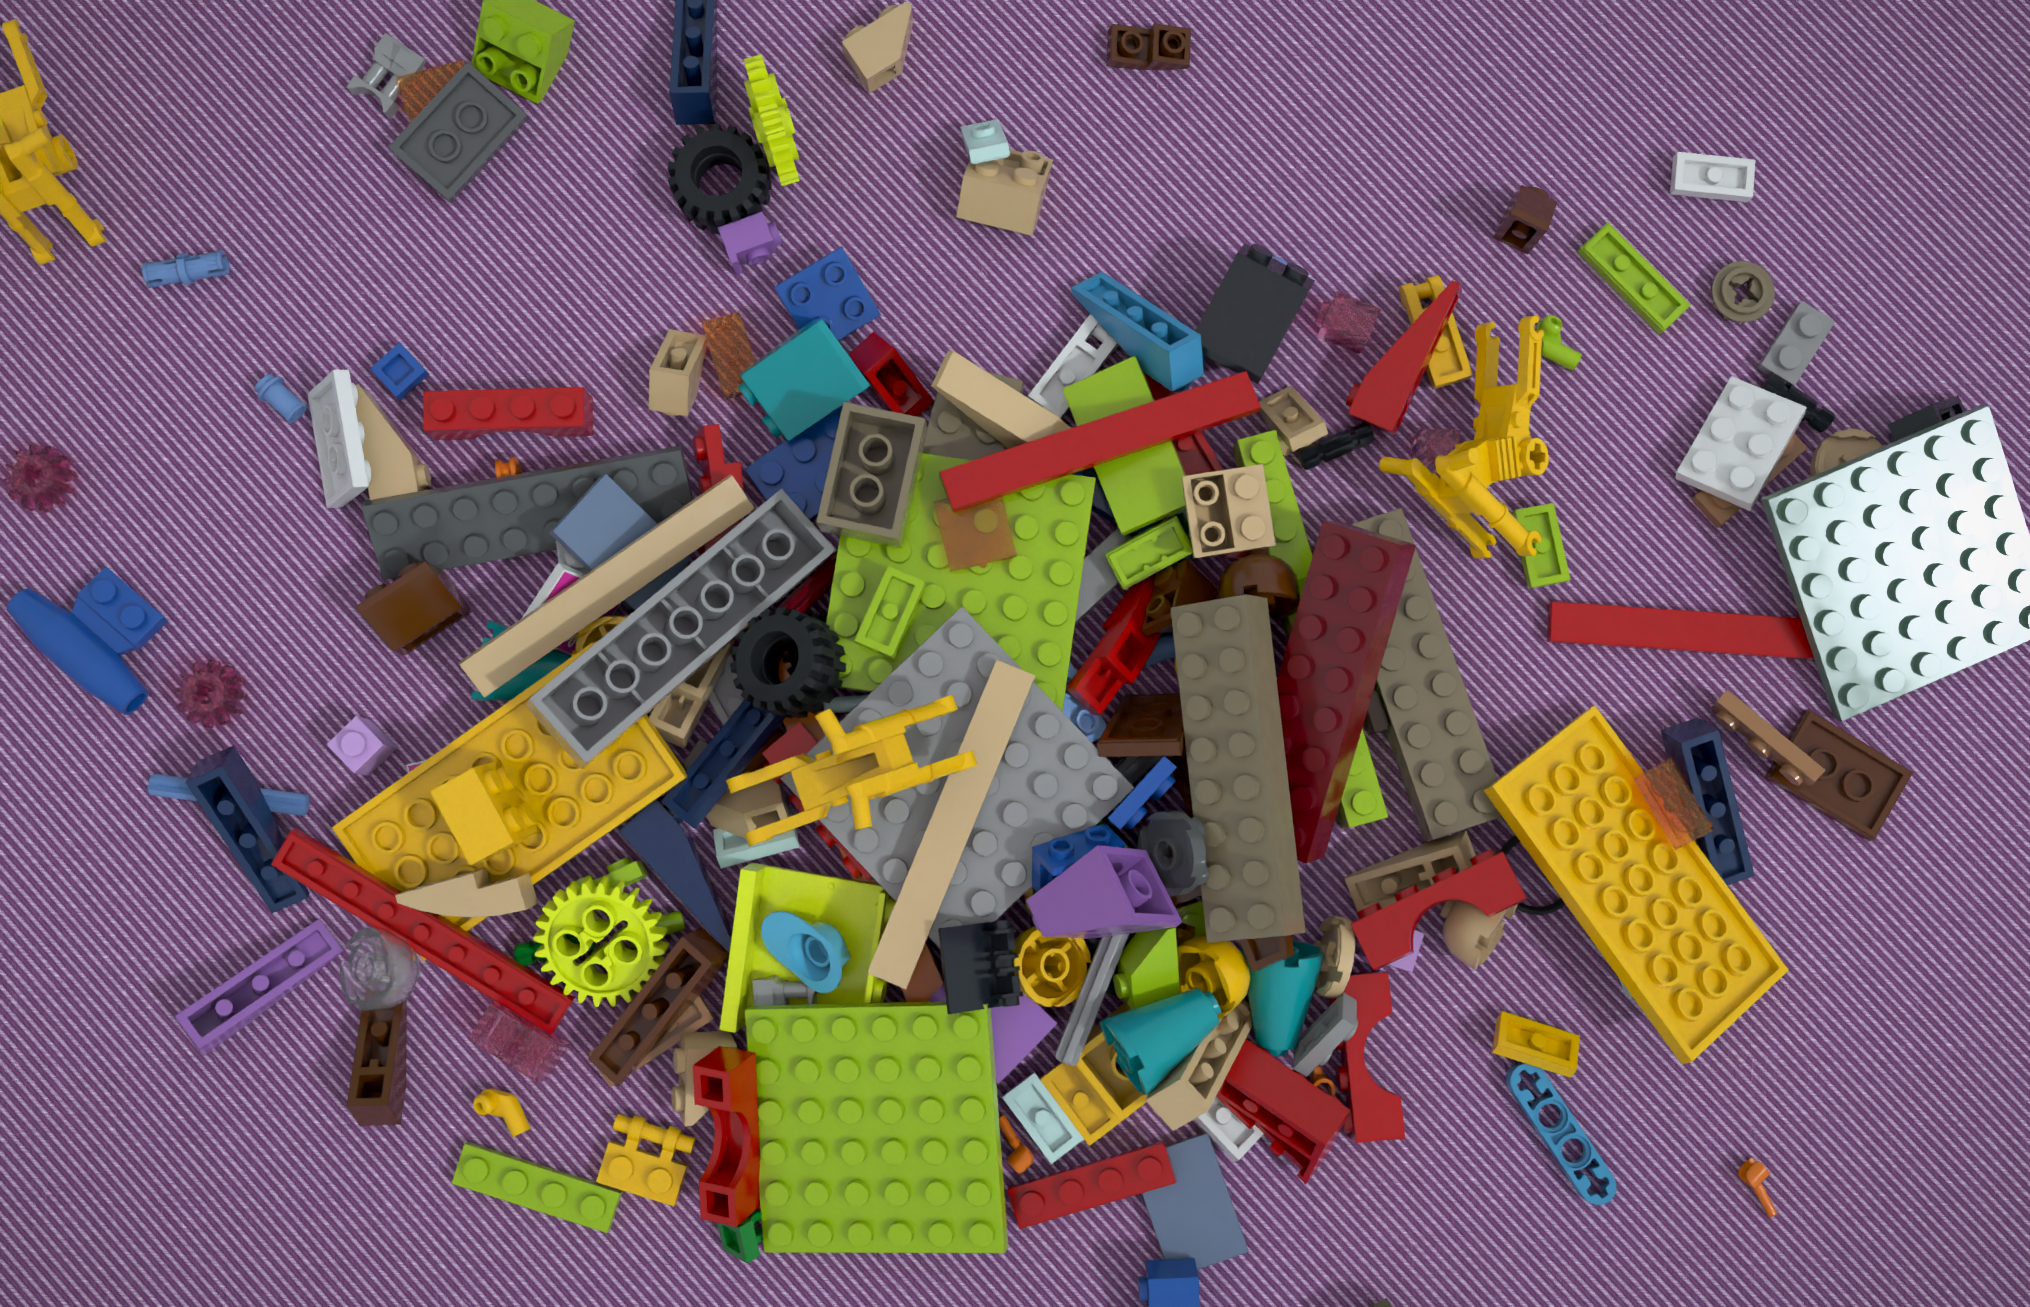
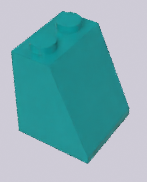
[737,319,870,441]

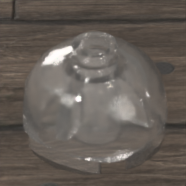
[340,927,420,1011]

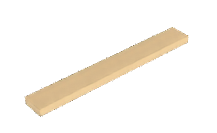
[459,475,755,697]
[867,660,1036,989]

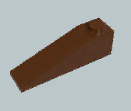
[588,928,730,1086]

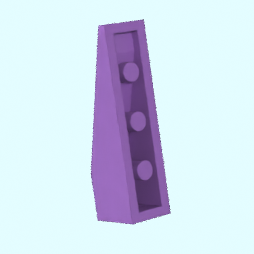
[175,918,344,1056]

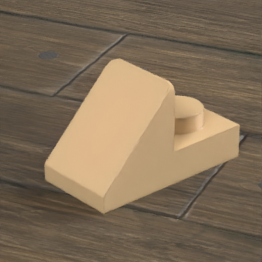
[1259,386,1328,456]

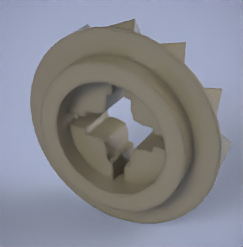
[1709,261,1775,325]

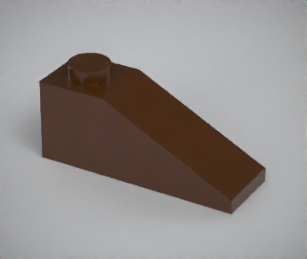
[346,991,407,1126]

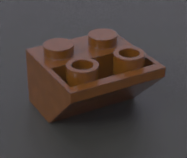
[356,561,472,656]

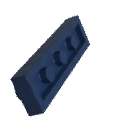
[662,700,786,829]

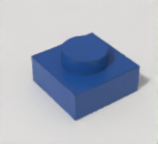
[370,342,430,400]

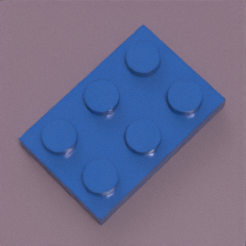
[744,405,843,521]
[1104,756,1177,833]

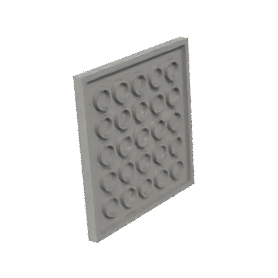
[780,607,1134,948]

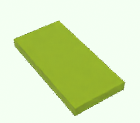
[1062,356,1186,536]

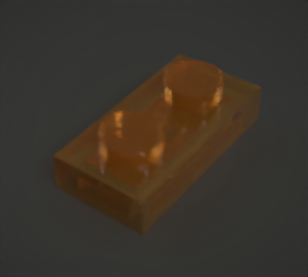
[702,312,755,400]
[1633,758,1714,850]

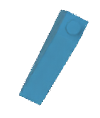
[1071,272,1204,392]

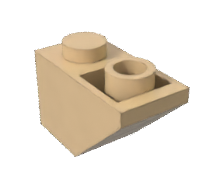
[842,1,913,94]
[707,779,793,839]
[671,1031,737,1127]

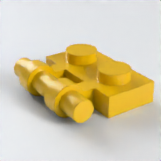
[596,1114,696,1206]

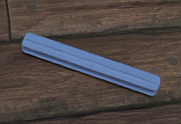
[147,774,310,816]

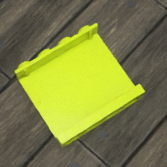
[720,863,896,1033]

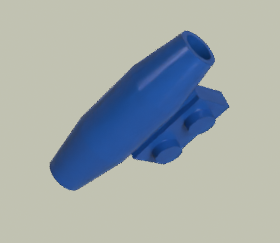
[7,566,168,715]

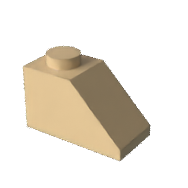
[649,329,708,417]

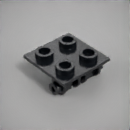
[938,920,1023,1014]

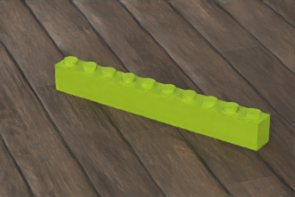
[1232,430,1388,829]

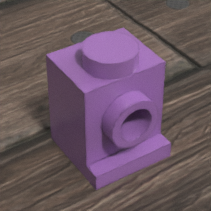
[718,212,783,275]

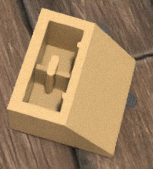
[956,149,1053,236]
[1181,464,1276,558]

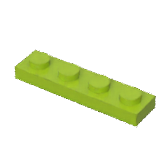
[451,1142,623,1233]

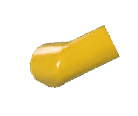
[473,1088,531,1137]

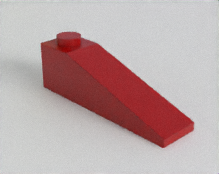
[1346,280,1462,436]

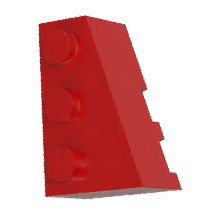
[1216,1039,1351,1184]

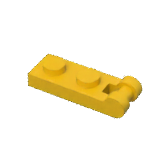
[1399,275,1473,390]

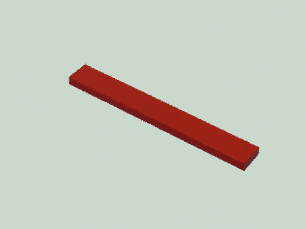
[939,371,1261,513]
[1547,601,1814,660]
[271,828,575,1035]

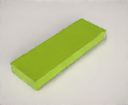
[1577,222,1691,335]

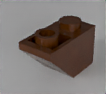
[1141,559,1217,636]

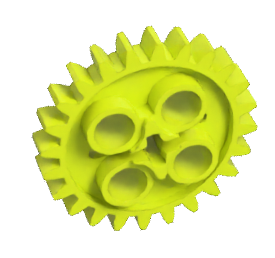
[743,54,800,186]
[533,876,669,1007]

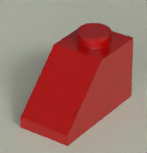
[848,332,934,417]

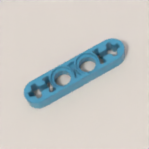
[1506,1062,1617,1205]

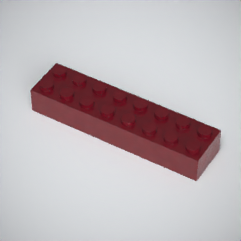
[1277,521,1416,864]

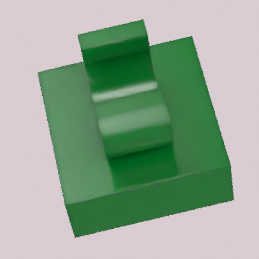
[717,1209,763,1263]

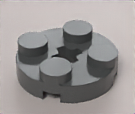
[1137,810,1209,896]

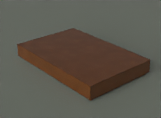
[1097,693,1185,757]
[1764,709,1913,841]

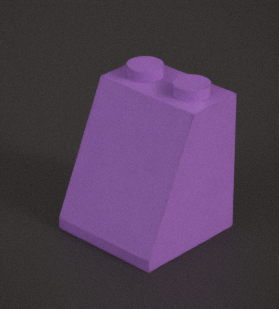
[1026,845,1182,939]
[928,984,1057,1084]

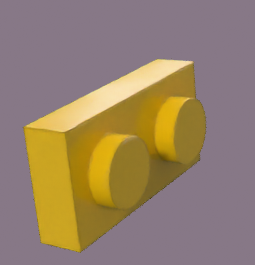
[1492,1011,1580,1078]
[1040,1062,1120,1146]

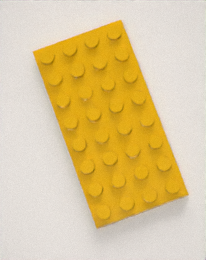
[332,642,687,961]
[1484,705,1789,1065]

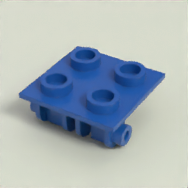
[774,246,881,341]

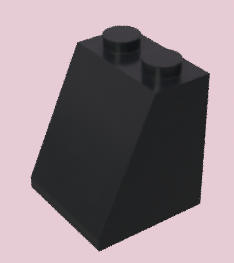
[1195,243,1315,384]

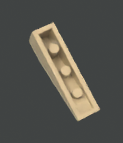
[931,351,1071,449]
[1145,999,1253,1131]

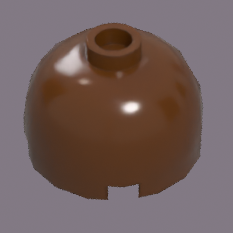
[1218,550,1300,620]

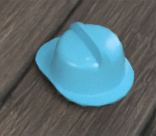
[761,911,851,993]

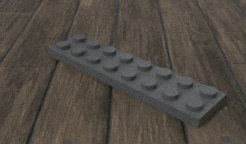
[361,445,694,580]

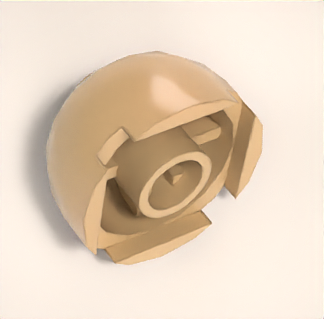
[1440,901,1518,970]

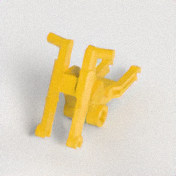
[0,18,107,265]
[1379,315,1549,559]
[726,695,978,847]

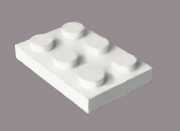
[307,370,371,508]
[1675,376,1807,511]

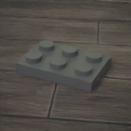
[388,61,529,204]

